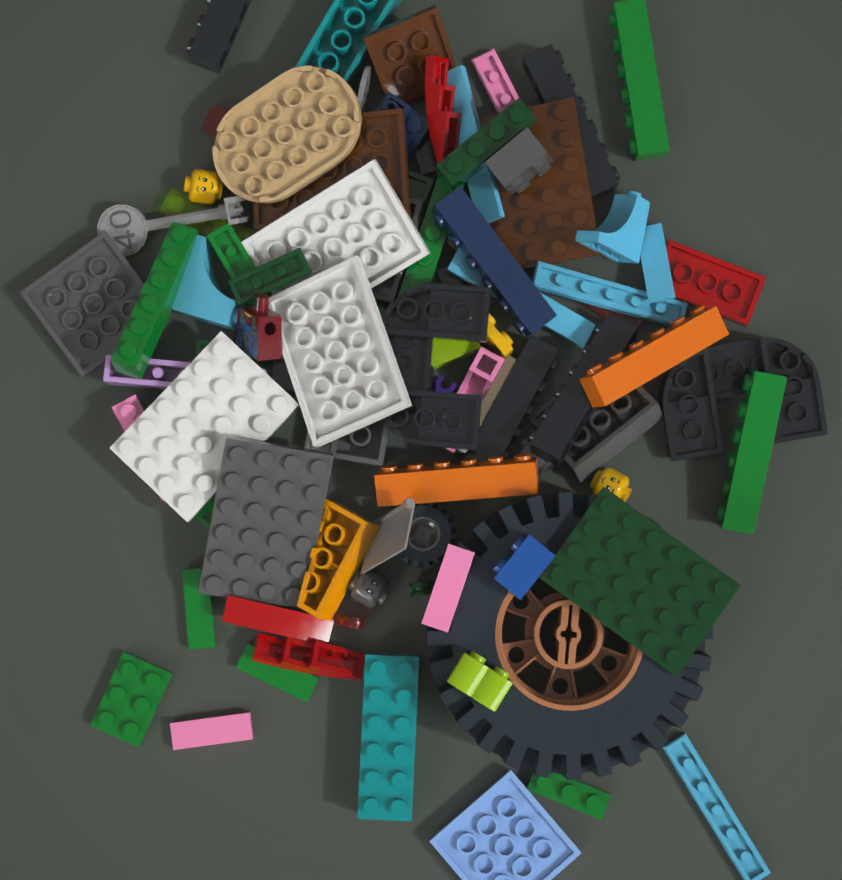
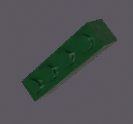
[436,97,536,192]

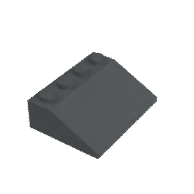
[528,386,663,483]

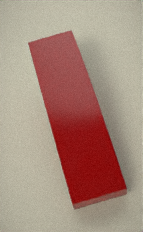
[425,55,461,164]
[222,595,334,644]
[251,633,365,680]

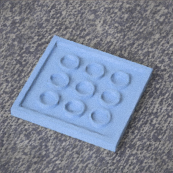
[429,769,581,880]

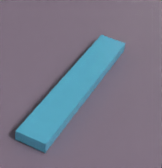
[447,65,505,223]
[446,248,596,348]
[532,261,688,327]
[662,733,771,880]

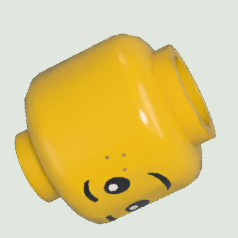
[184,169,223,205]
[590,467,632,502]

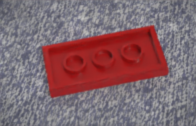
[666,239,766,327]

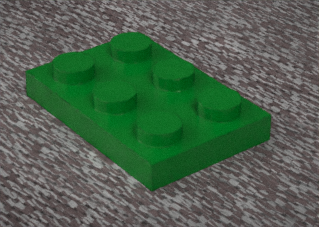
[90,651,173,747]

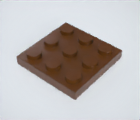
[362,5,457,103]

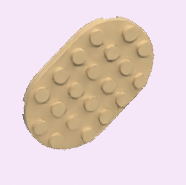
[212,66,362,203]

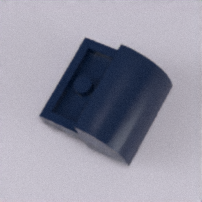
[376,92,430,163]

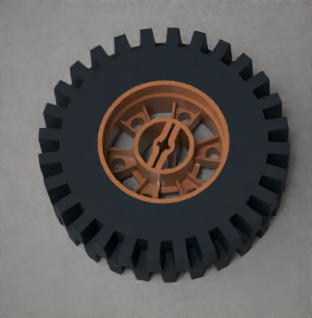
[427,492,713,780]

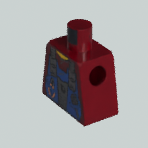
[233,293,282,361]

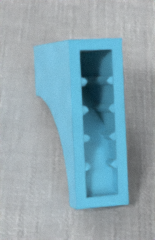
[575,191,650,263]
[172,235,245,331]

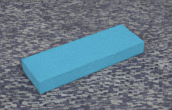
[640,223,676,303]

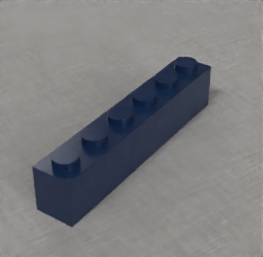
[431,186,557,337]

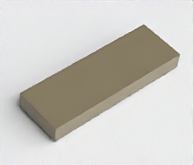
[479,355,516,429]

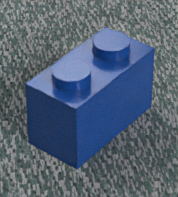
[493,534,555,600]

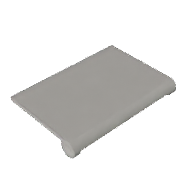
[361,498,415,574]

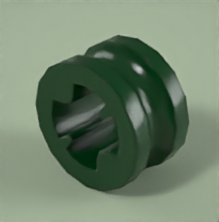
[408,580,432,597]

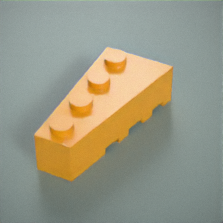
[297,499,380,621]

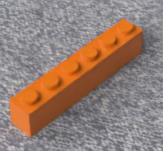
[579,305,729,408]
[374,454,540,507]

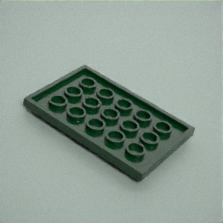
[539,487,741,677]

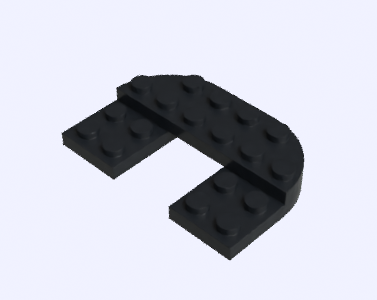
[381,283,491,451]
[659,337,828,462]

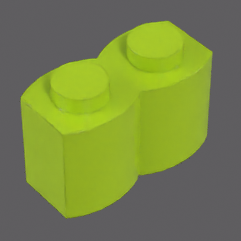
[446,651,513,712]

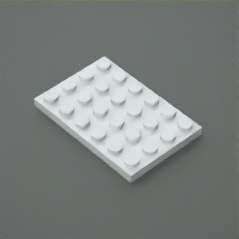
[241,159,430,295]
[269,256,412,447]
[110,331,300,522]

